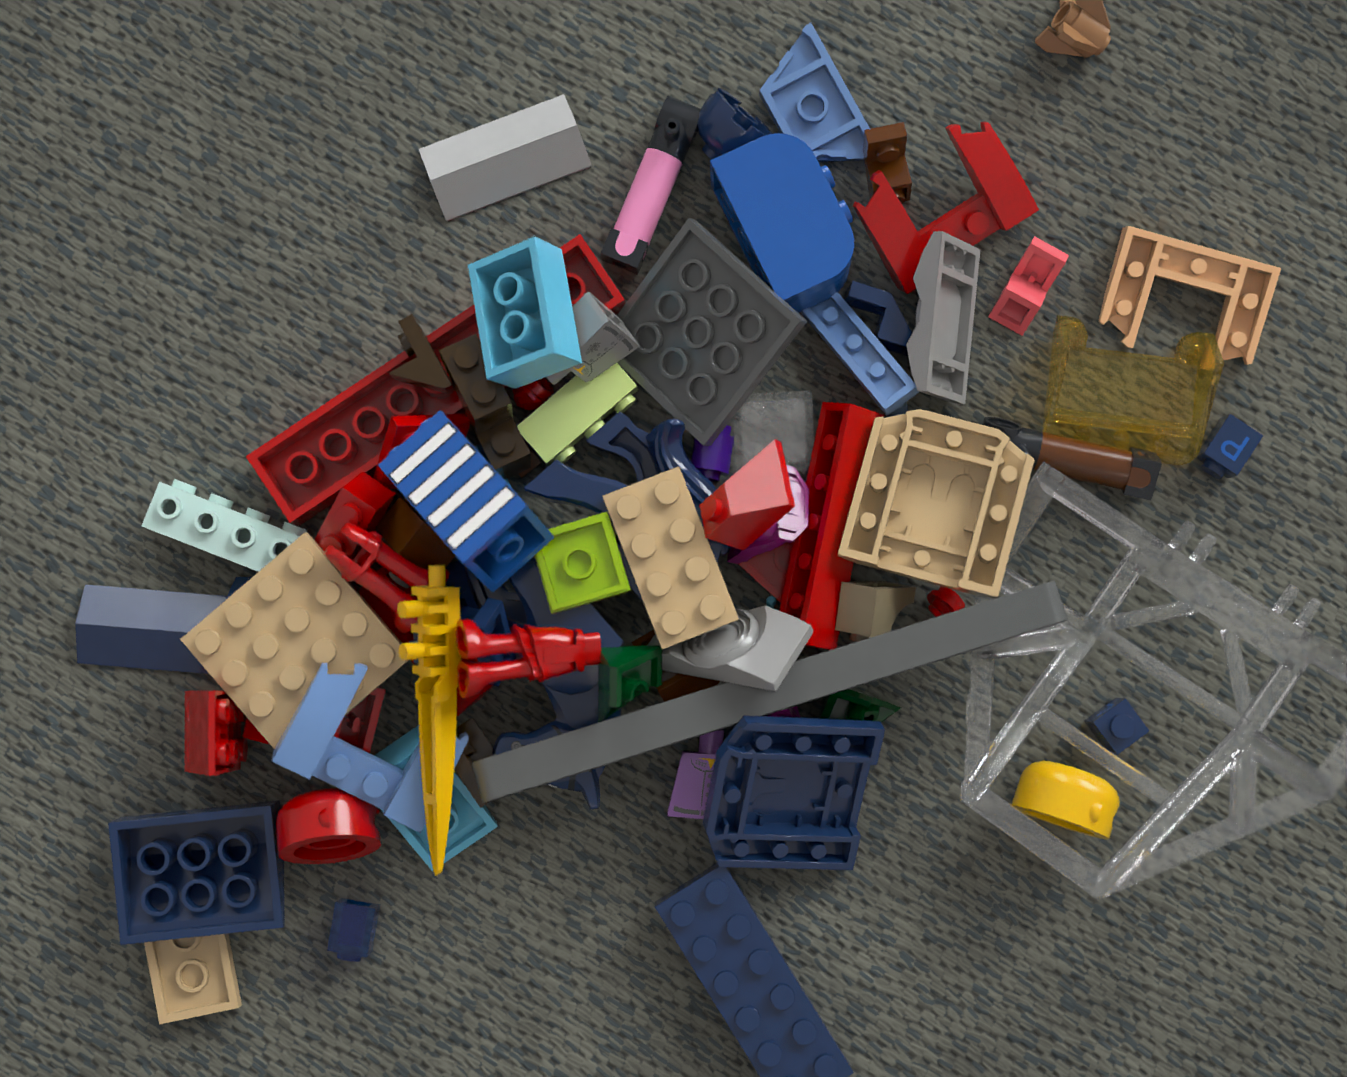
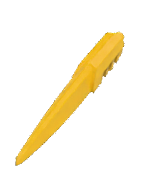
[397,565,461,876]

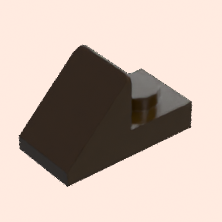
[389,314,455,394]

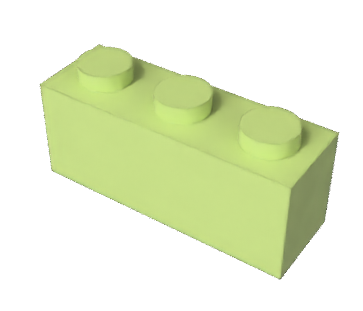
[517,363,638,466]

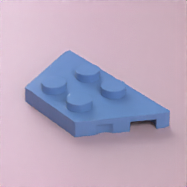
[759,23,870,161]

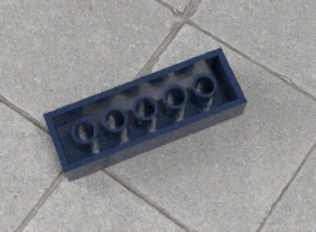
[655,863,854,1077]

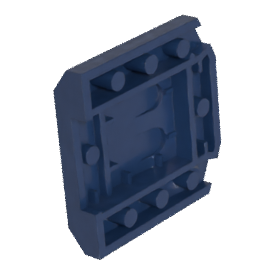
[703,715,885,870]

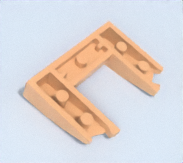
[1098,226,1281,371]

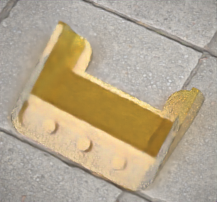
[1042,315,1224,465]

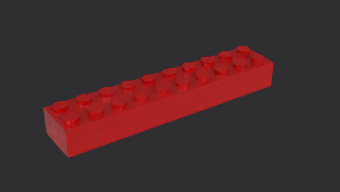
[246,234,625,526]

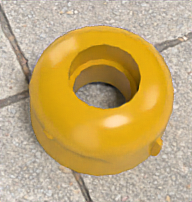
[1011,761,1120,840]

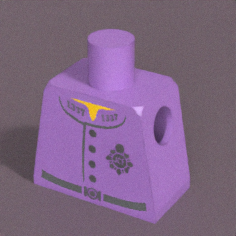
[668,730,724,819]

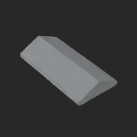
[419,94,592,222]

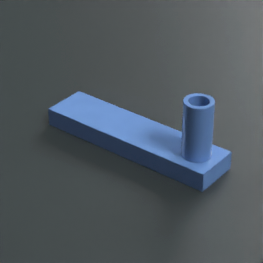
[801,292,919,417]

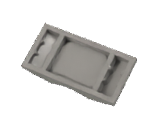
[906,231,980,405]
[648,605,814,691]

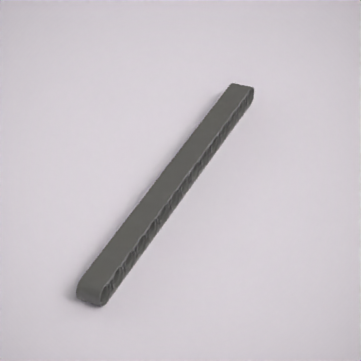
[471,581,1068,803]

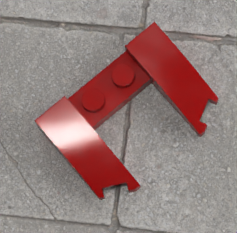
[853,121,1039,294]

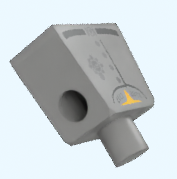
[546,291,640,385]

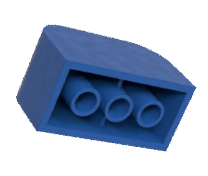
[710,133,854,313]

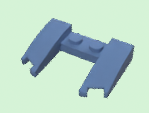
[272,663,469,833]

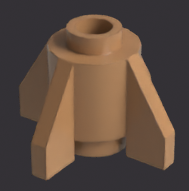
[1035,0,1111,58]

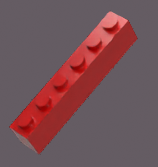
[779,402,884,650]

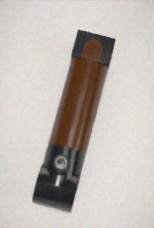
[983,417,1162,501]

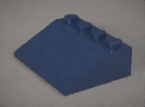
[108,800,285,945]

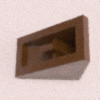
[375,496,456,569]

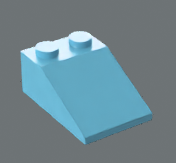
[374,725,498,871]

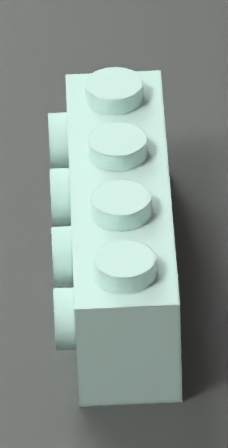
[142,479,307,572]

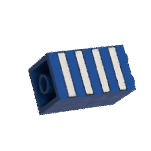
[378,410,554,592]

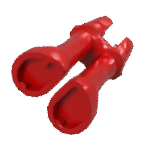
[324,522,450,634]

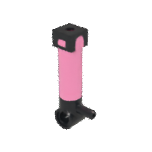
[601,96,700,275]

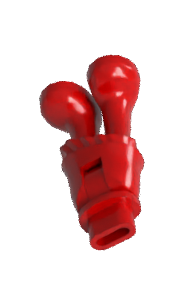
[455,619,601,698]

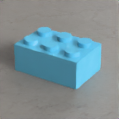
[468,236,582,389]

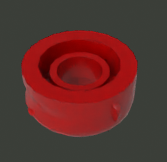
[276,788,381,864]

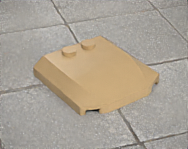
[838,409,1034,599]

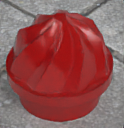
[512,378,554,410]

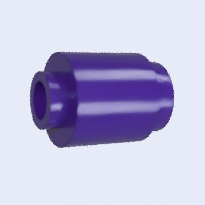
[691,425,734,482]

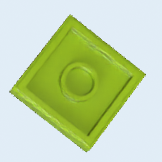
[535,512,631,614]

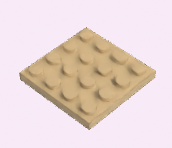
[180,532,409,749]

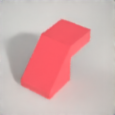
[988,236,1069,336]

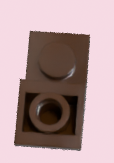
[863,122,912,204]

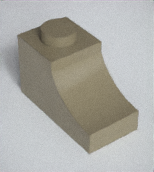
[835,580,916,642]

